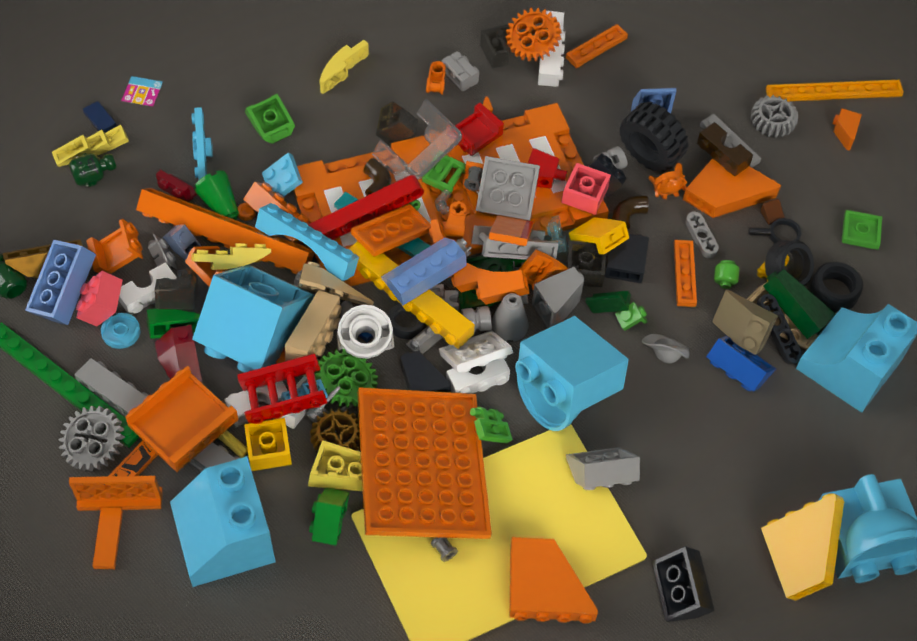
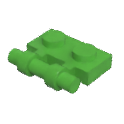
[470,407,513,444]

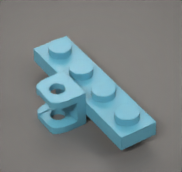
[192,107,213,180]

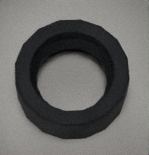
[389,303,425,339]

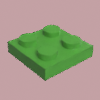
[842,210,882,250]

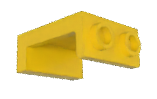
[569,217,629,255]

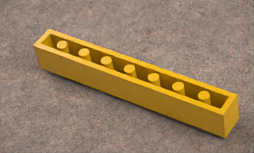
[349,241,475,349]

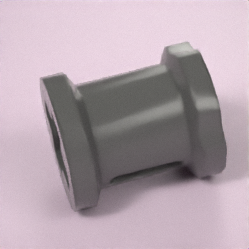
[464,166,483,191]
[431,537,458,562]

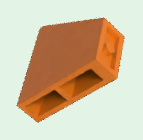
[683,158,781,218]
[509,537,598,624]

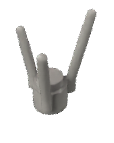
[306,386,354,422]

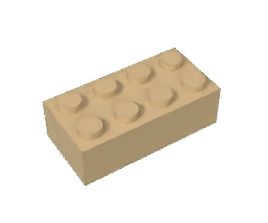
[285,290,342,377]

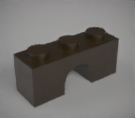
[697,122,753,176]

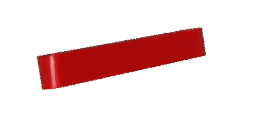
[308,175,424,248]

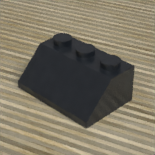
[652,546,715,622]

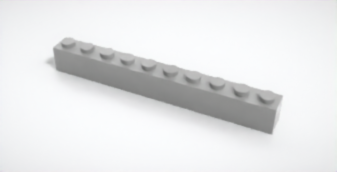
[74,358,240,471]

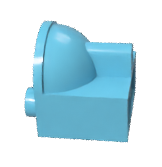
[515,316,629,431]
[819,474,917,583]

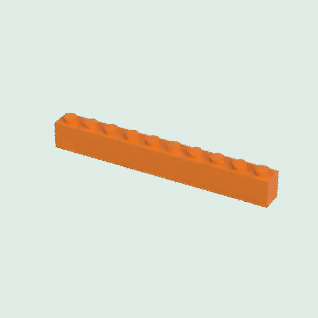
[136,188,315,274]

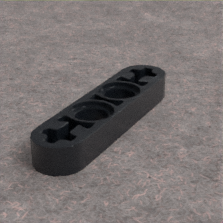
[757,294,802,365]

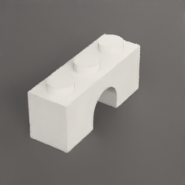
[119,262,179,315]
[446,359,510,394]
[224,381,288,427]

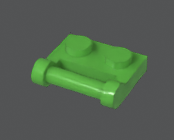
[422,152,466,195]

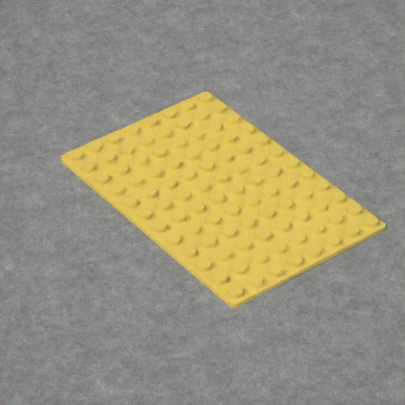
[351,424,647,641]

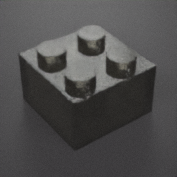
[566,240,606,287]

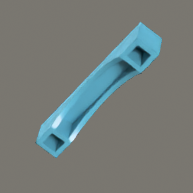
[255,203,359,281]

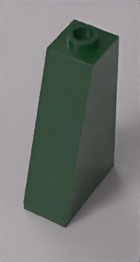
[763,269,836,339]

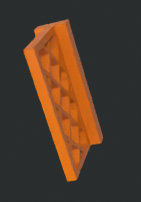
[69,476,163,511]

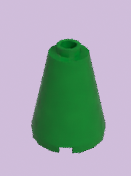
[194,170,239,220]

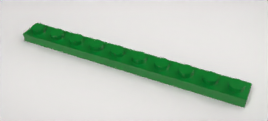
[0,322,140,448]

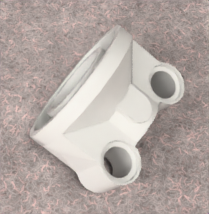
[337,305,394,359]

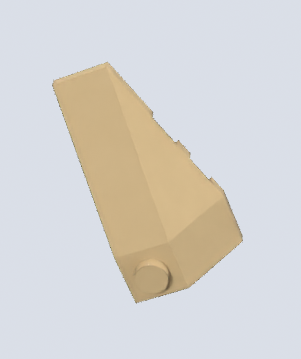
[297,262,374,306]

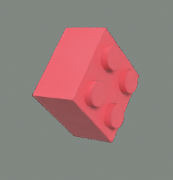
[562,163,611,215]
[76,271,123,327]

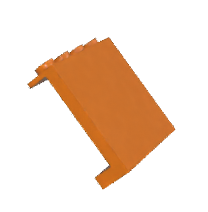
[125,366,239,472]

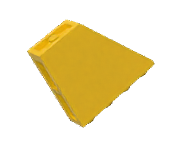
[761,493,844,601]

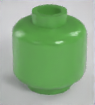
[714,260,739,289]

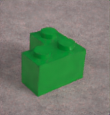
[309,488,350,545]

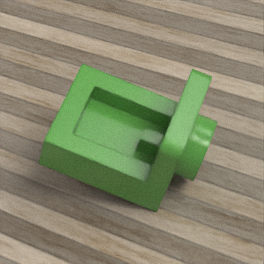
[615,302,648,331]

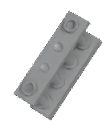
[471,225,559,260]

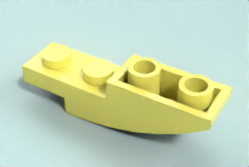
[320,40,369,94]
[191,243,271,270]

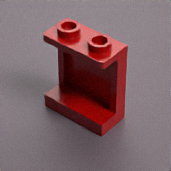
[448,103,504,156]

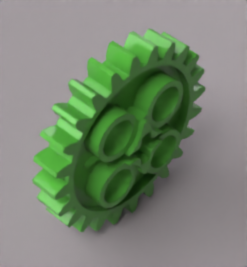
[314,349,378,408]

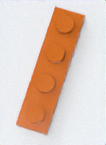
[565,24,628,68]
[674,240,697,307]

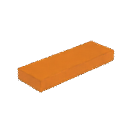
[93,507,123,569]

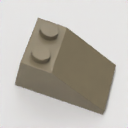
[712,289,778,355]

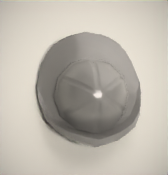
[642,334,690,364]

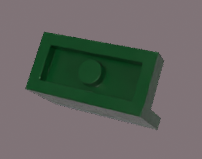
[585,291,631,313]

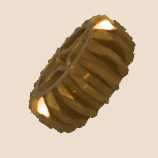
[310,408,360,451]

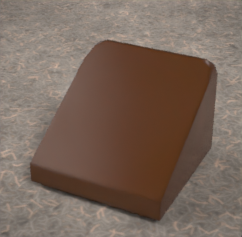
[760,199,785,225]

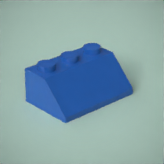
[706,336,776,392]

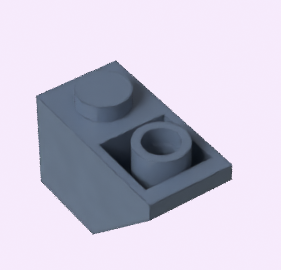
[163,225,201,260]

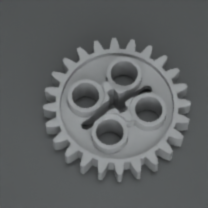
[58,406,125,472]

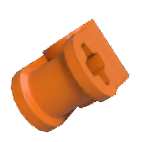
[426,61,445,95]
[445,201,467,238]

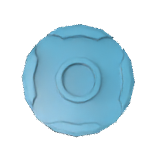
[101,312,141,349]

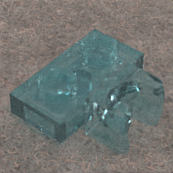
[547,215,568,253]

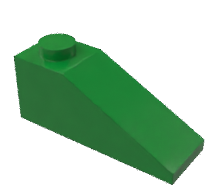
[147,308,200,339]

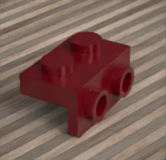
[156,169,197,202]

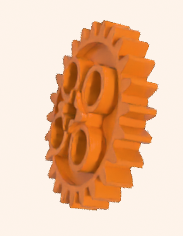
[506,8,562,62]

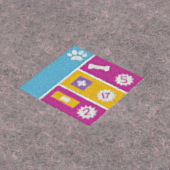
[121,76,163,107]

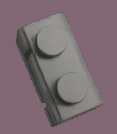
[442,51,479,91]

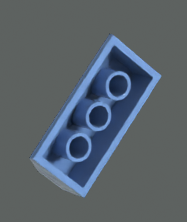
[381,237,467,305]
[25,240,96,325]

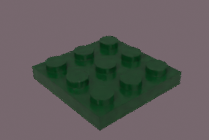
[459,255,514,311]

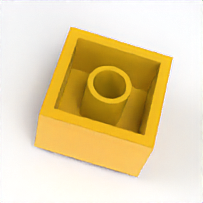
[244,418,292,471]

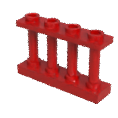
[237,353,328,424]

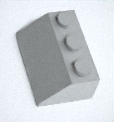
[566,447,640,490]

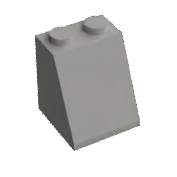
[532,267,584,328]

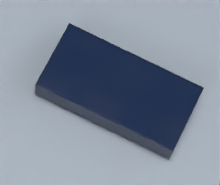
[82,101,117,133]

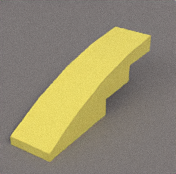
[52,125,129,167]

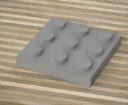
[476,156,540,221]

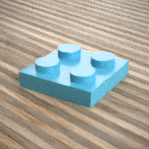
[262,152,303,197]

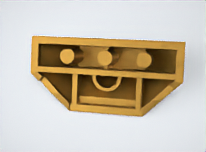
[3,239,83,278]

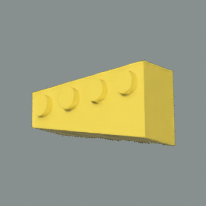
[308,440,363,491]

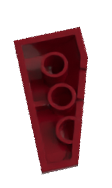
[155,325,203,384]

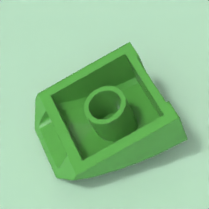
[245,93,295,144]

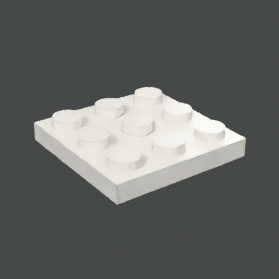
[439,331,513,373]

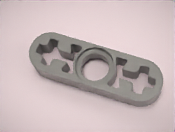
[685,212,719,259]

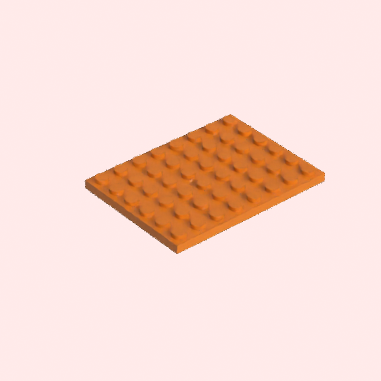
[357,387,492,539]

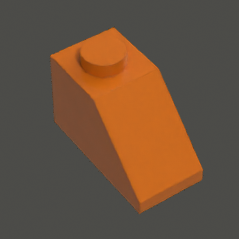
[832,108,862,151]

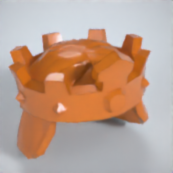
[648,162,688,200]

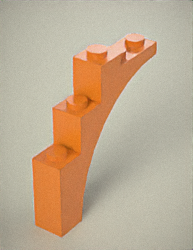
[429,219,530,305]

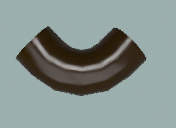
[363,158,391,196]
[612,196,648,230]

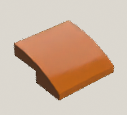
[518,250,569,290]

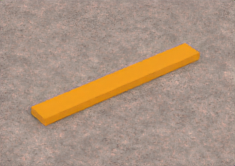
[766,80,904,101]

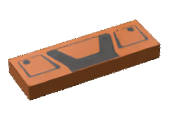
[109,440,158,476]

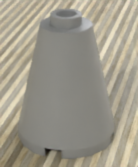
[491,293,529,342]

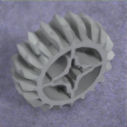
[751,95,798,138]

